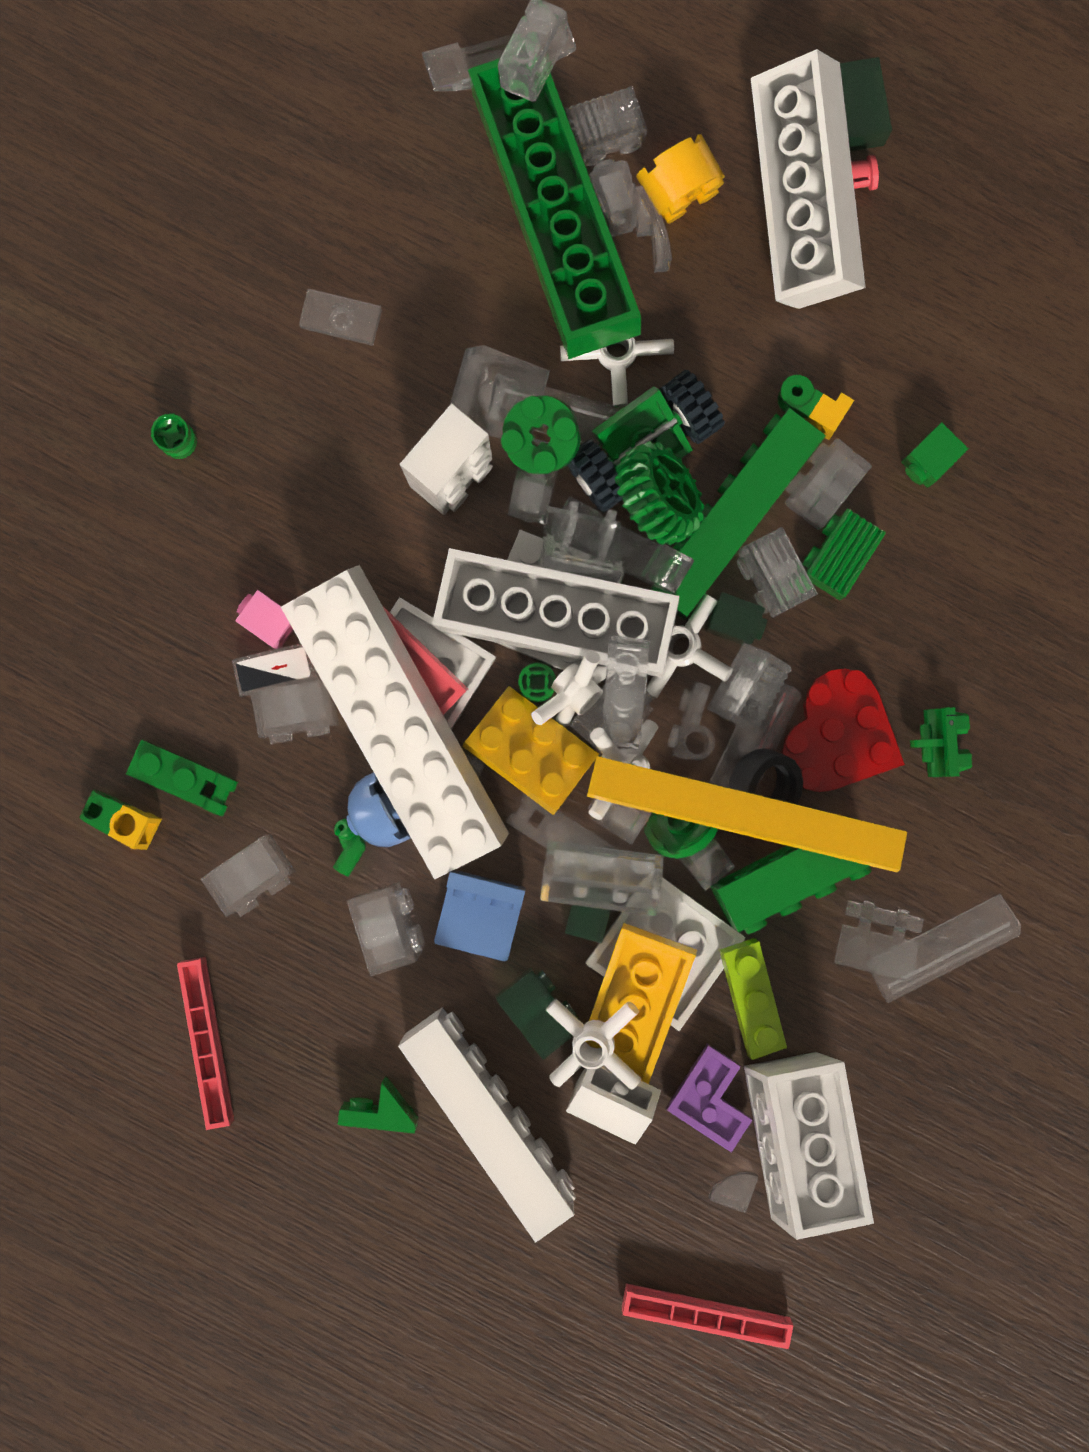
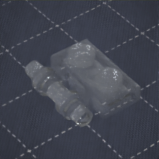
[834,900,924,982]

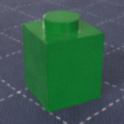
[901,422,969,488]

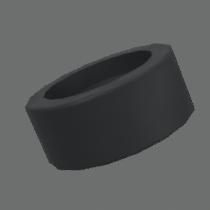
[729,748,803,805]

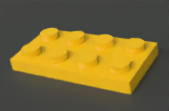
[586,923,697,1084]

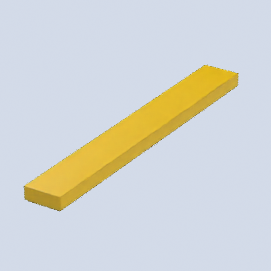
[587,756,907,872]

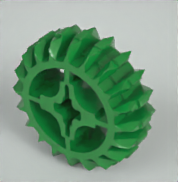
[615,441,704,545]

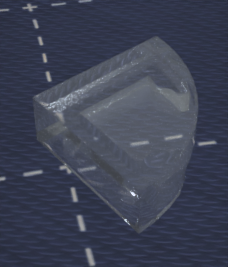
[708,1172,758,1213]

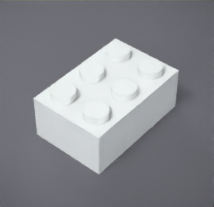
[400,403,493,515]

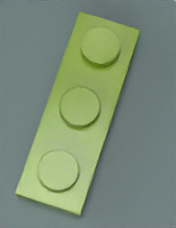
[719,938,787,1060]

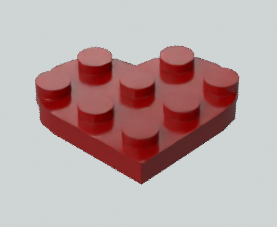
[781,668,905,792]

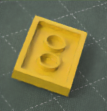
[462,686,599,815]

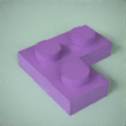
[666,1043,752,1153]

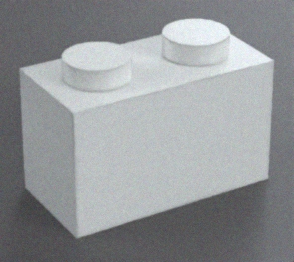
[566,1065,661,1145]

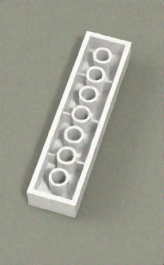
[281,565,509,879]

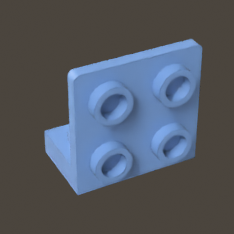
[434,870,526,961]

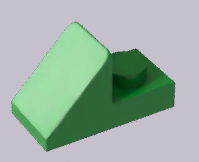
[338,1076,419,1134]

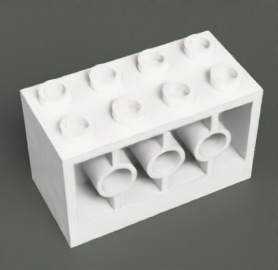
[744,1052,874,1240]

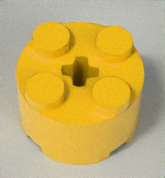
[636,134,725,224]

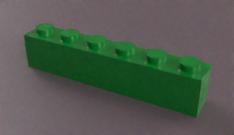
[648,408,826,620]

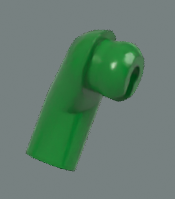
[333,819,366,877]

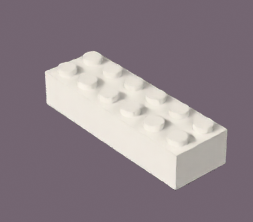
[751,49,866,309]
[432,548,679,678]
[398,1007,576,1243]

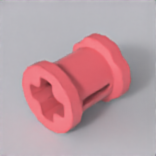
[851,154,879,191]

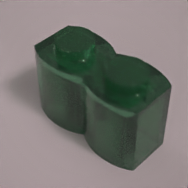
[496,967,580,1060]

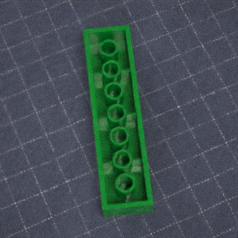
[468,44,641,360]

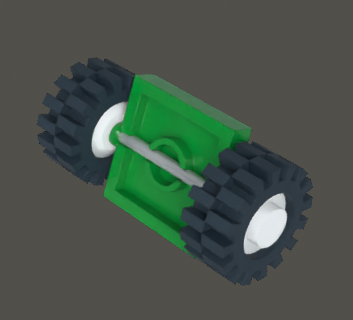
[567,370,725,513]

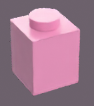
[235,590,293,650]

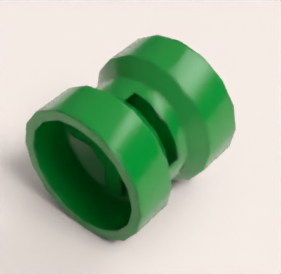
[151,414,197,459]
[518,663,556,703]

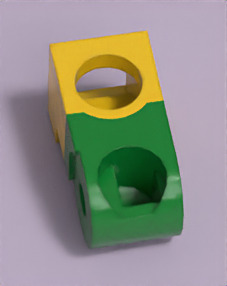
[777,375,854,440]
[79,789,162,850]

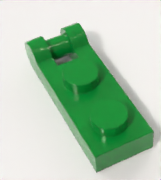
[126,740,239,816]

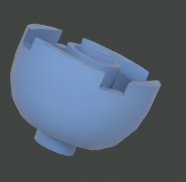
[347,772,411,847]

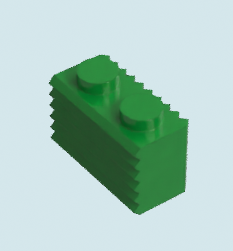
[801,509,886,601]

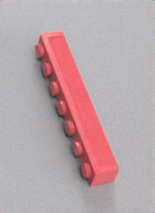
[177,957,235,1130]
[622,1283,793,1349]

